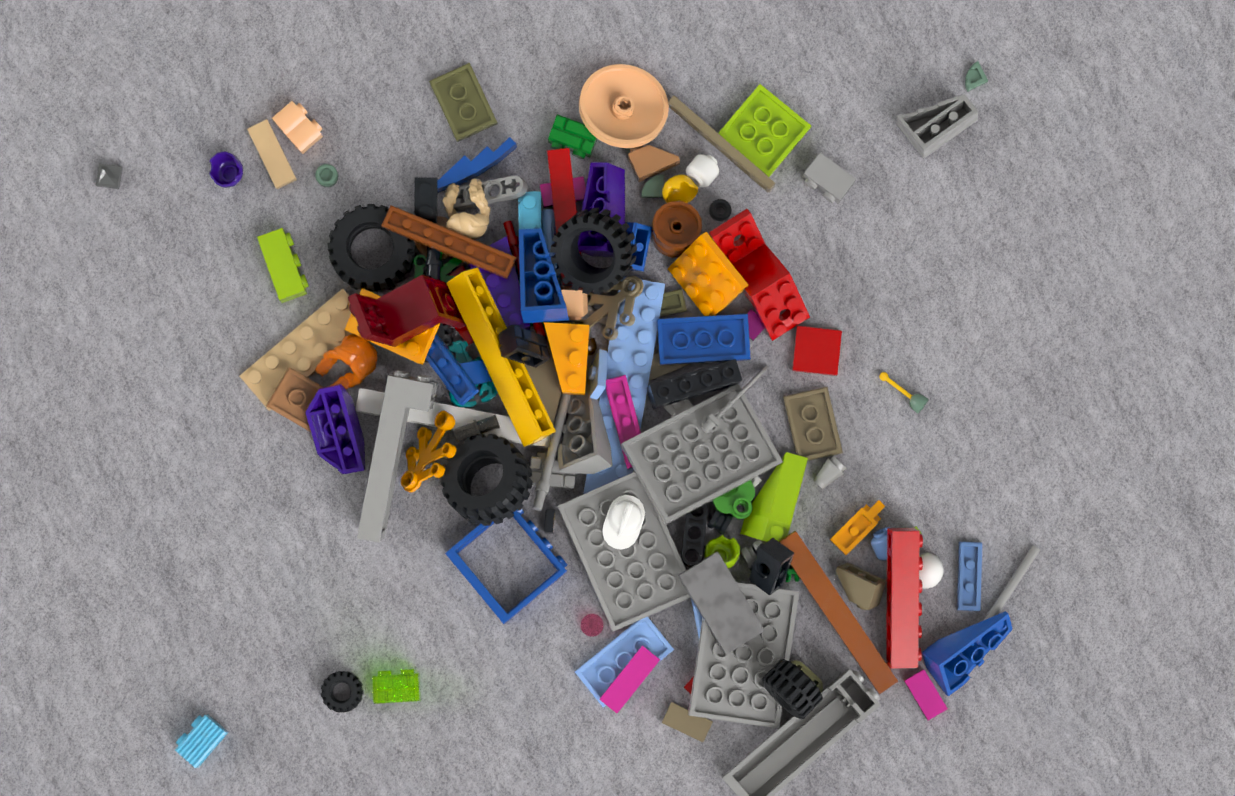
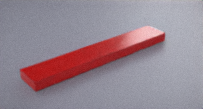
[547,148,582,285]

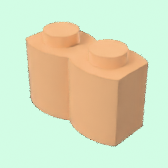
[272,101,323,154]

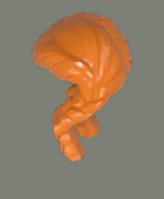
[315,334,378,390]

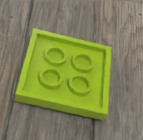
[718,84,812,177]

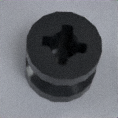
[707,510,733,535]

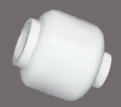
[686,154,719,188]

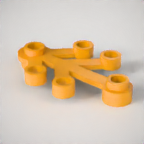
[401,411,456,493]

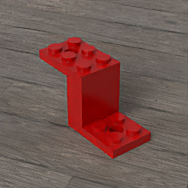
[709,209,810,341]

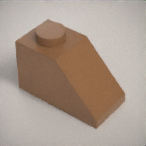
[628,145,680,182]

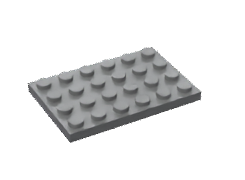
[620,384,783,525]
[558,472,690,632]
[688,582,799,728]

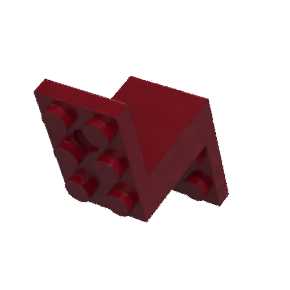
[348,275,466,347]

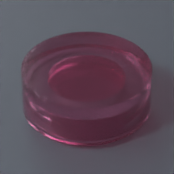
[581,614,604,637]

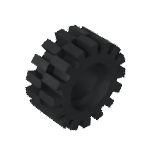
[320,671,364,713]

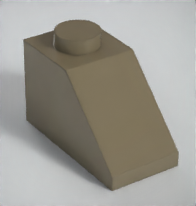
[836,563,886,610]

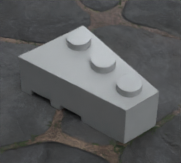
[897,94,978,159]

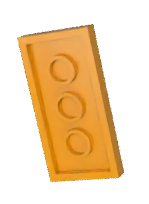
[344,288,440,365]

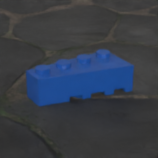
[519,228,569,323]

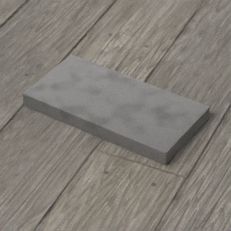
[678,552,765,655]

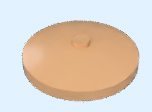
[579,64,669,148]

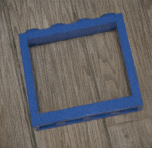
[445,509,568,624]

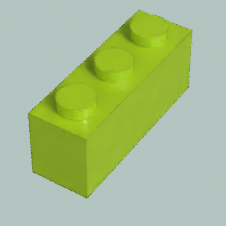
[257,228,309,303]

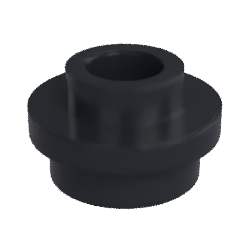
[709,199,732,222]

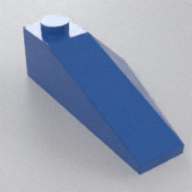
[921,611,1013,696]

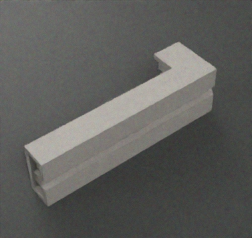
[357,370,438,543]
[722,669,880,796]

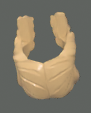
[442,179,491,240]

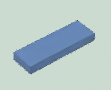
[957,542,982,611]

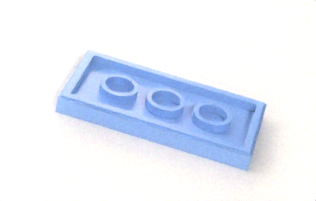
[575,616,674,708]

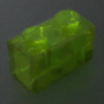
[372,669,421,704]

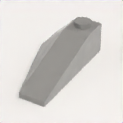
[558,379,612,474]

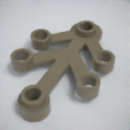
[572,276,643,340]

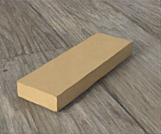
[247,119,297,189]

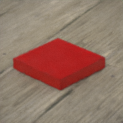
[792,326,842,376]

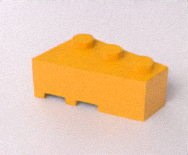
[544,322,589,395]

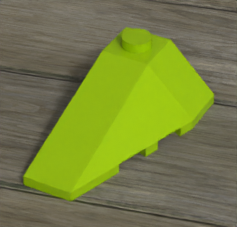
[740,452,808,542]

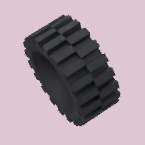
[550,208,637,294]

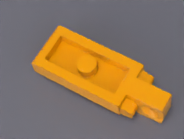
[830,500,885,556]

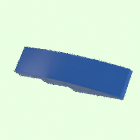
[438,137,517,193]

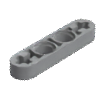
[442,176,527,211]

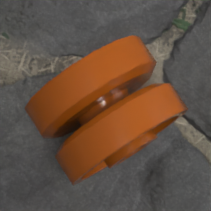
[651,201,702,258]

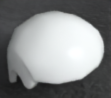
[919,553,944,589]

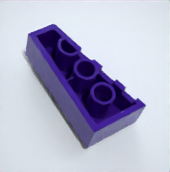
[578,162,625,257]
[467,236,530,330]

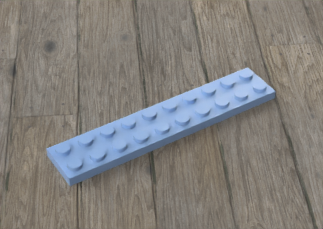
[583,277,665,494]

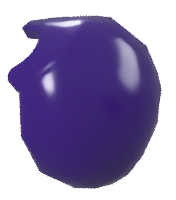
[209,151,243,188]

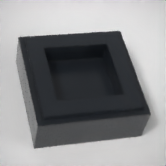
[544,509,555,534]

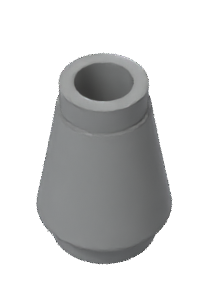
[814,456,847,489]

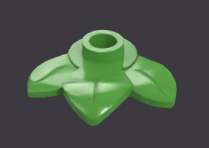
[713,480,755,519]

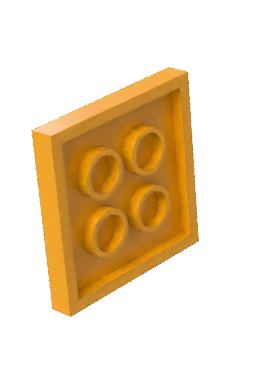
[668,232,748,316]

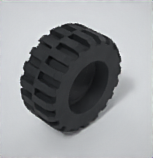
[328,204,416,293]
[440,434,533,526]

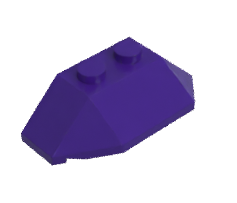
[305,384,365,474]

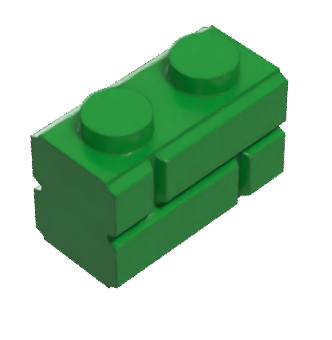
[548,114,597,159]

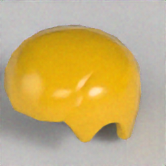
[662,174,698,203]

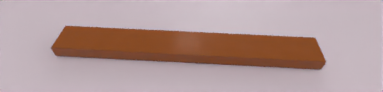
[779,531,898,694]

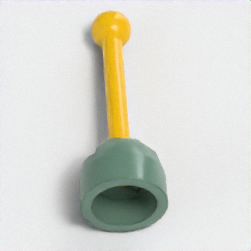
[879,372,929,414]

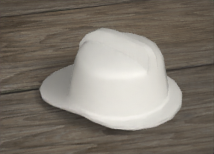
[603,495,645,549]

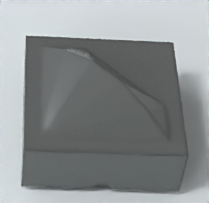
[96,163,123,189]

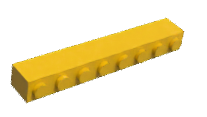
[446,267,556,447]

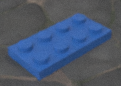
[657,314,751,365]

